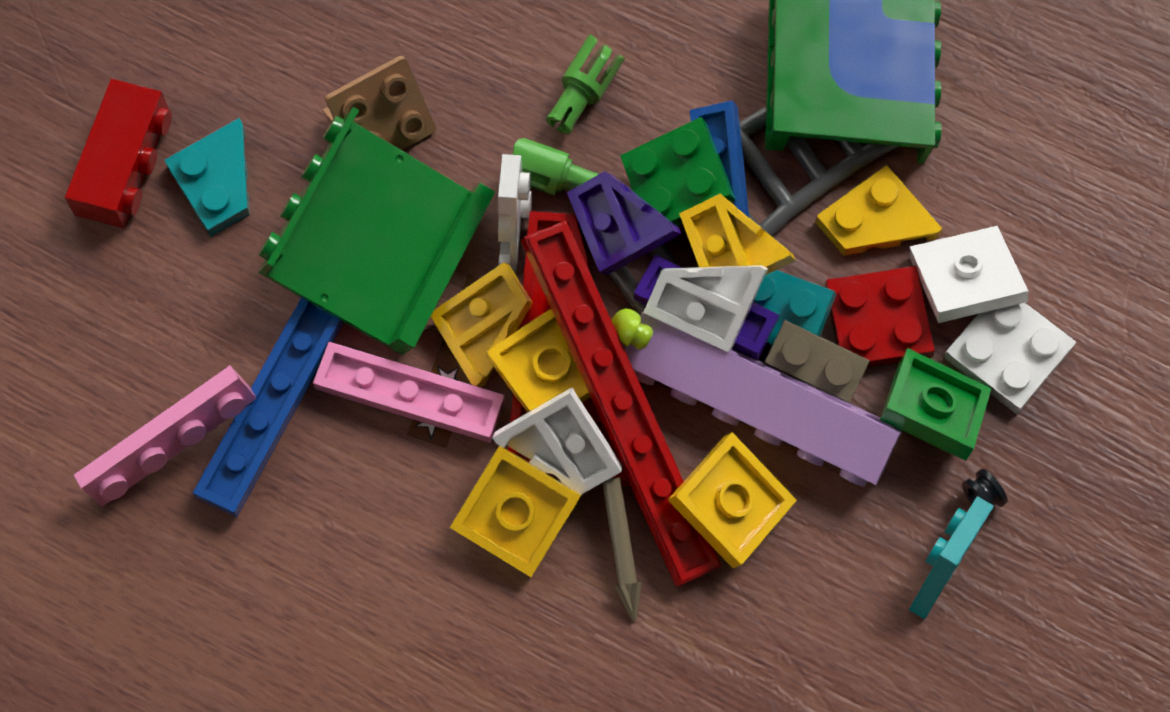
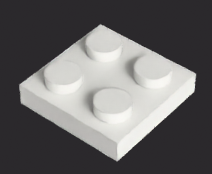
[944,302,1076,414]

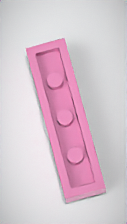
[313,342,505,443]
[74,365,257,507]

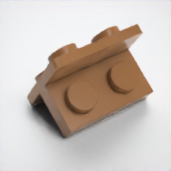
[323,56,436,150]

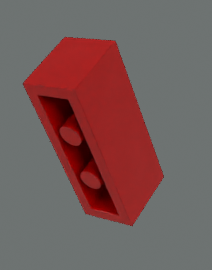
[65,78,172,229]

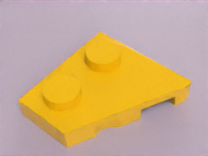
[815,165,943,256]
[679,194,796,275]
[431,262,533,388]

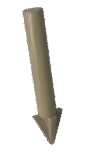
[602,477,642,621]

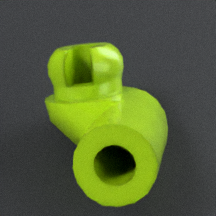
[611,309,653,350]

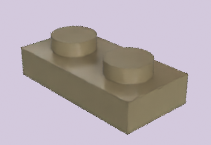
[764,320,870,403]

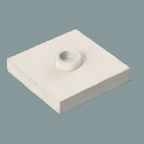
[910,226,1028,323]

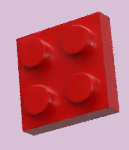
[825,266,935,367]

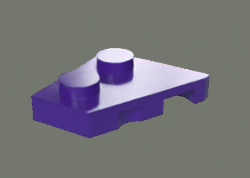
[567,171,681,275]

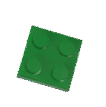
[620,117,736,227]
[880,348,992,461]

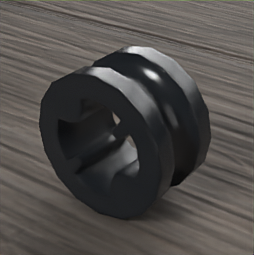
[962,469,1008,517]

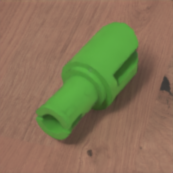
[546,35,625,134]
[512,138,599,196]

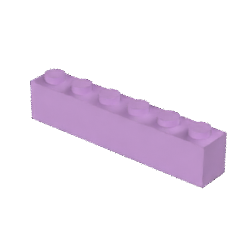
[625,311,902,487]

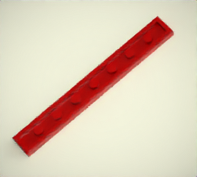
[521,221,722,587]

